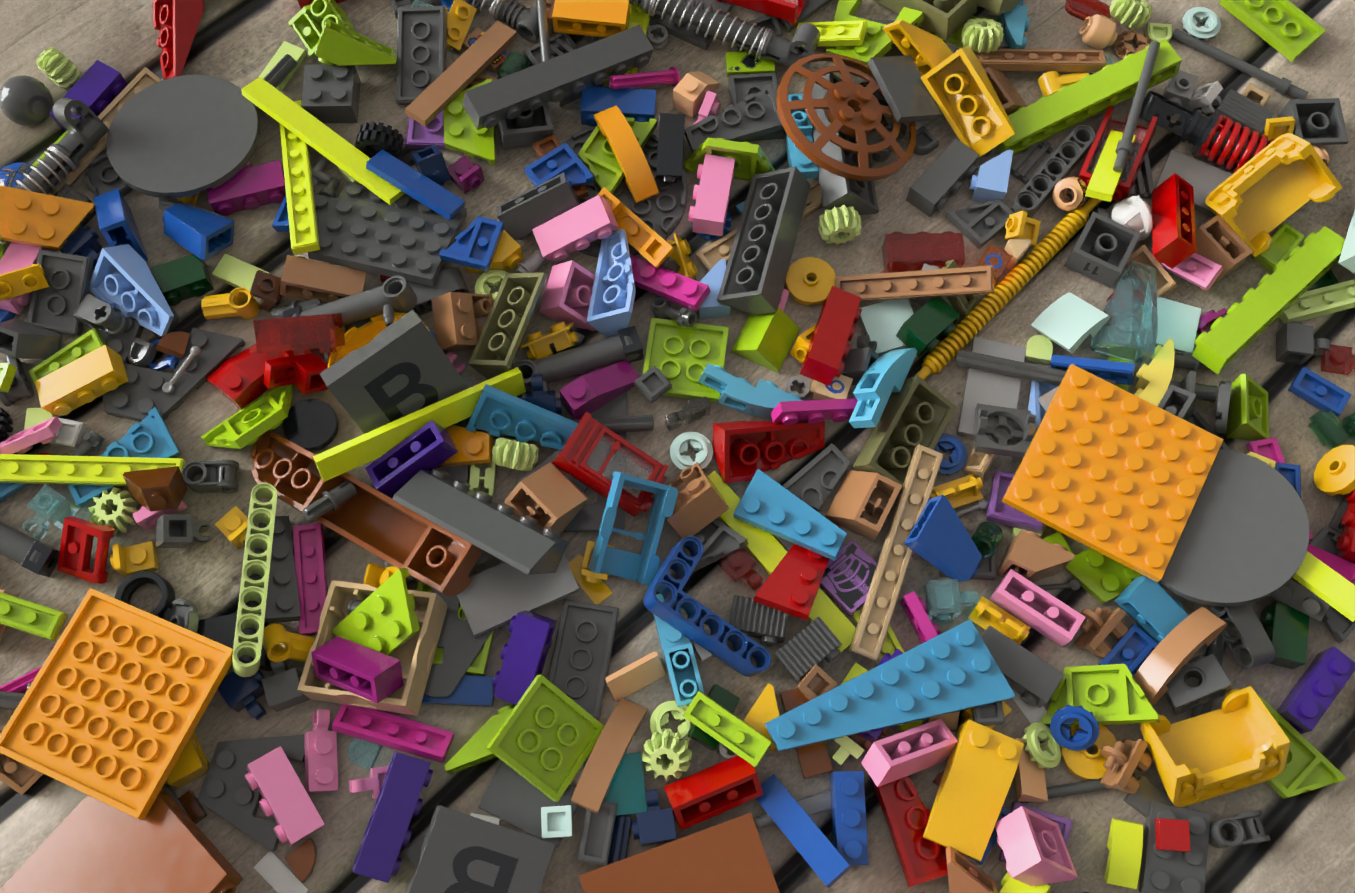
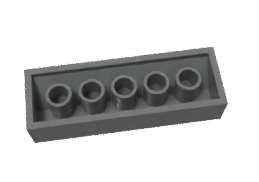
[812,73,879,215]
[717,166,811,315]
[392,468,569,575]

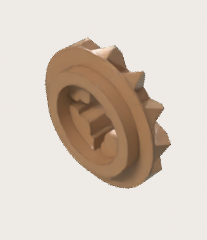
[1114,29,1151,60]

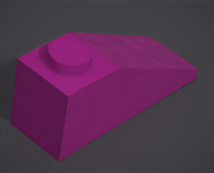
[559,360,640,419]

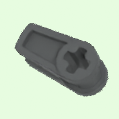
[0,355,34,407]

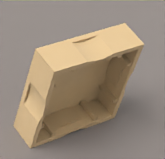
[297,580,448,716]

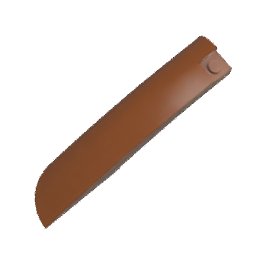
[250,430,483,596]

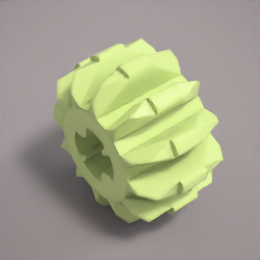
[1109,0,1153,29]
[961,17,1004,53]
[36,47,82,90]
[818,205,862,245]
[492,437,539,471]
[88,487,139,536]
[642,729,692,782]

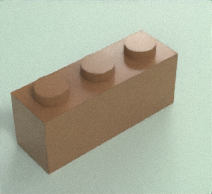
[280,255,367,304]

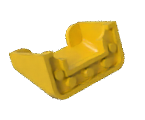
[1205,133,1343,257]
[1140,686,1291,808]

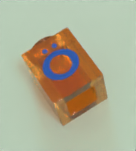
[975,244,1013,287]

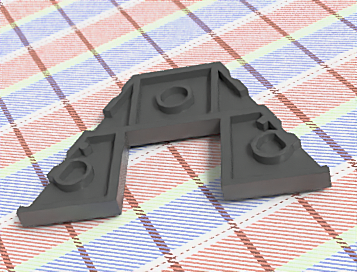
[97,310,245,422]

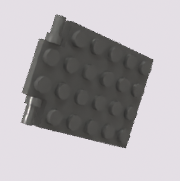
[290,177,467,287]

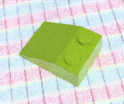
[315,19,397,66]

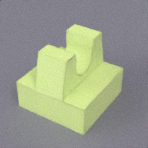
[832,736,864,765]

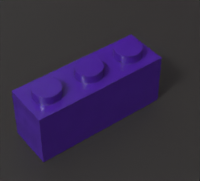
[49,60,128,131]
[365,420,459,499]
[492,610,557,704]
[1276,646,1355,734]

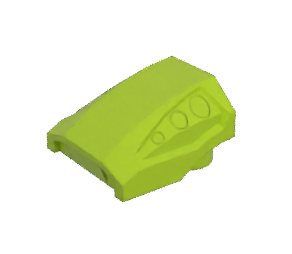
[287,0,355,58]

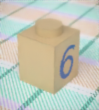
[810,375,853,400]

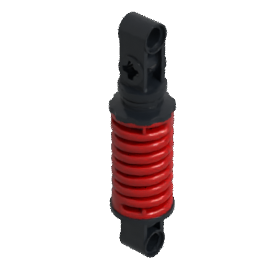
[1139,91,1314,202]

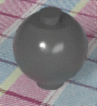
[0,75,53,126]

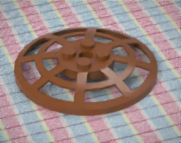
[776,53,917,181]

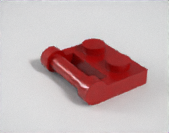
[57,516,115,584]

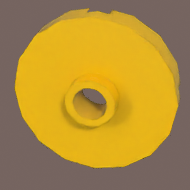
[785,257,836,306]
[1314,445,1355,497]
[1060,725,1116,780]

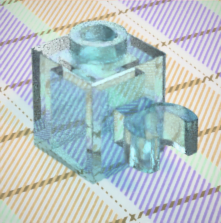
[22,484,80,540]
[924,579,979,623]

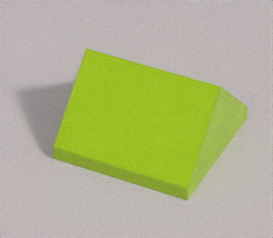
[731,307,800,373]
[1226,373,1270,441]

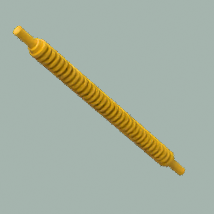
[914,198,1102,380]

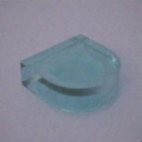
[347,738,383,771]

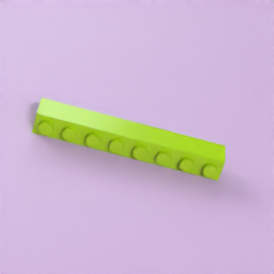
[995,39,1182,155]
[1192,226,1345,375]

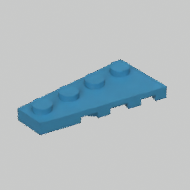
[466,384,579,450]
[67,407,182,508]
[734,469,847,561]

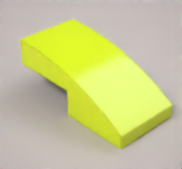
[1104,818,1143,889]

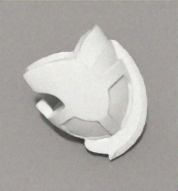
[1109,195,1153,244]

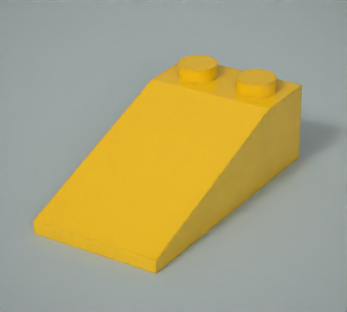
[920,46,1016,158]
[923,719,1024,862]

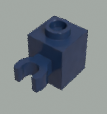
[411,144,451,186]
[60,225,103,267]
[522,374,562,414]
[217,670,267,721]
[632,789,677,846]

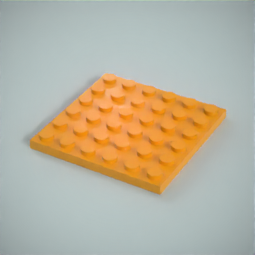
[1001,364,1224,582]
[0,588,233,821]

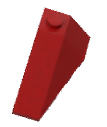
[153,0,205,80]
[206,330,319,410]
[713,420,825,483]

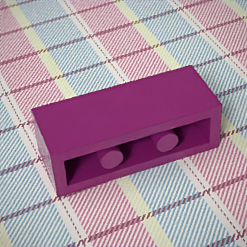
[207,160,286,216]
[311,636,404,703]

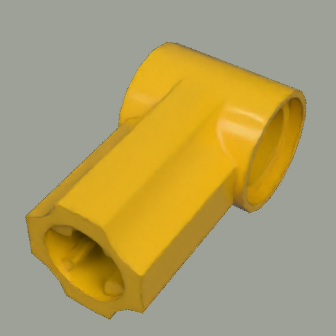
[1038,71,1089,96]
[201,287,260,320]
[262,623,316,662]

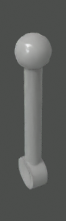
[162,346,201,394]
[956,499,989,517]

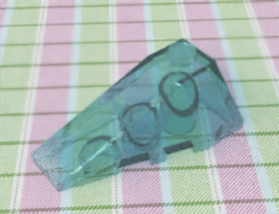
[1090,261,1158,364]

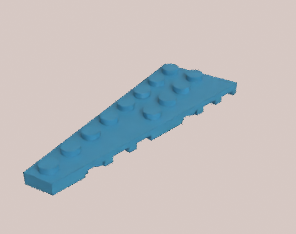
[765,619,1015,752]

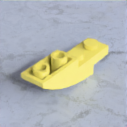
[1134,338,1175,406]

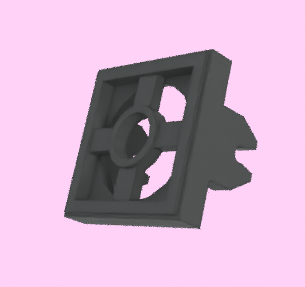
[975,403,1036,458]

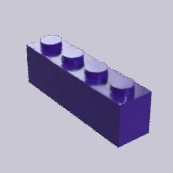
[352,751,433,883]

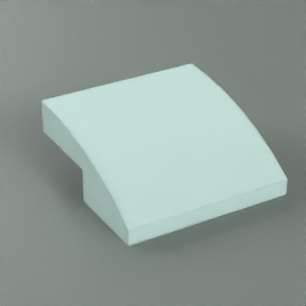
[1031,292,1110,354]

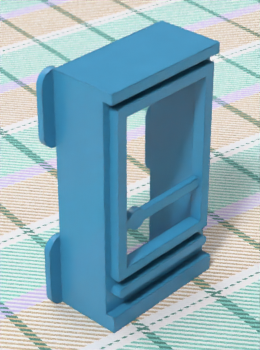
[588,471,678,586]

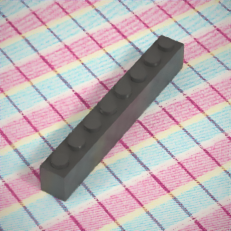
[463,25,654,130]

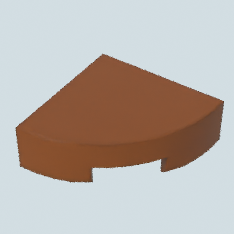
[155,332,190,359]
[285,838,317,883]

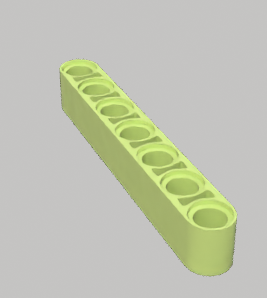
[232,483,277,677]

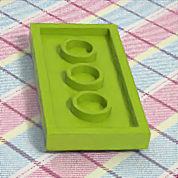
[1219,0,1326,62]

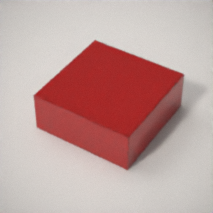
[1155,818,1190,852]

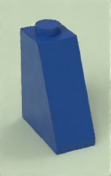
[94,188,148,261]
[163,202,235,260]
[904,495,982,582]

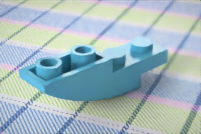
[997,0,1030,49]
[784,94,818,179]
[849,348,917,428]
[698,363,803,418]
[653,593,704,707]

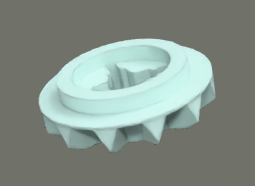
[1181,7,1221,41]
[670,432,713,470]

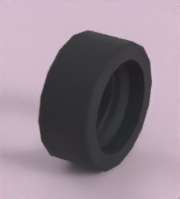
[115,571,175,618]

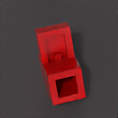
[263,350,328,395]

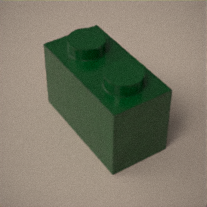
[150,254,214,306]
[896,297,960,357]
[1260,601,1310,669]

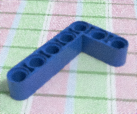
[643,536,771,677]

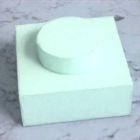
[541,805,573,839]

